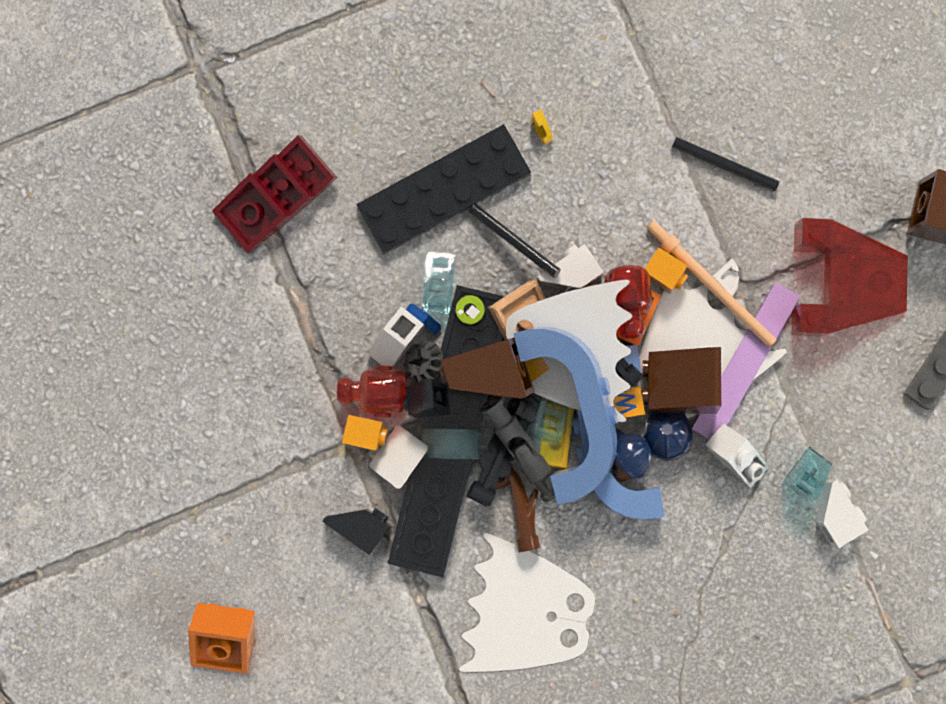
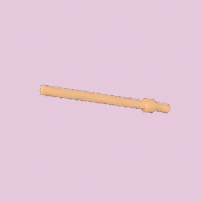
[647,220,777,348]

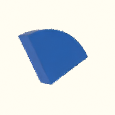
[406,303,442,335]

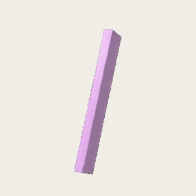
[691,282,800,440]

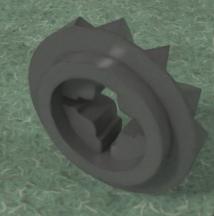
[403,340,443,383]

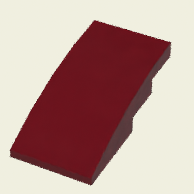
[212,135,337,253]

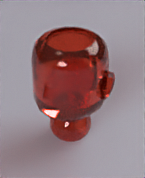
[604,265,652,338]
[337,365,407,418]

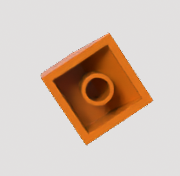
[188,603,255,674]

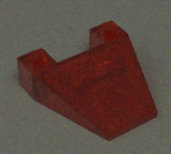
[792,218,908,337]

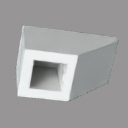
[536,244,604,290]
[367,307,425,372]
[705,424,769,488]
[816,479,868,548]

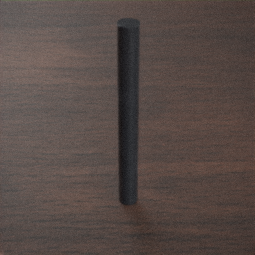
[672,137,780,191]
[469,204,561,278]

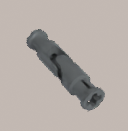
[480,396,556,502]

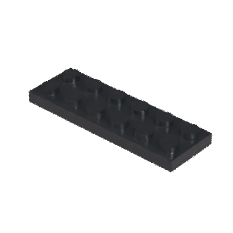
[356,124,531,255]

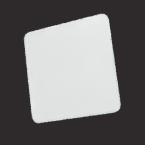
[370,425,428,489]

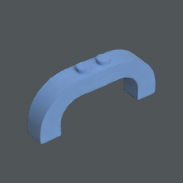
[513,327,618,505]
[572,345,665,519]

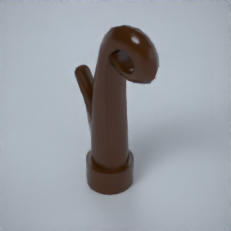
[494,467,540,553]

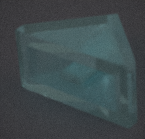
[421,429,479,459]
[782,446,832,500]

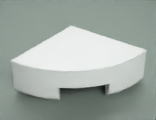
[712,258,739,296]

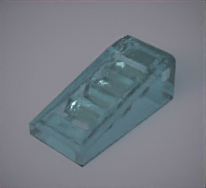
[422,252,455,314]
[530,396,569,445]

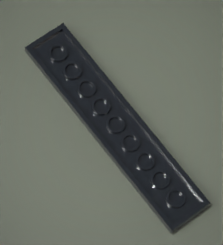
[387,285,505,578]

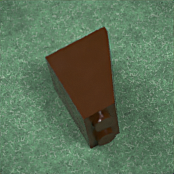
[906,169,946,244]
[439,338,535,399]
[642,347,722,414]

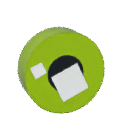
[456,295,484,325]

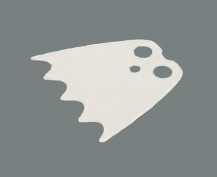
[506,280,632,422]
[637,285,786,418]
[459,533,595,672]

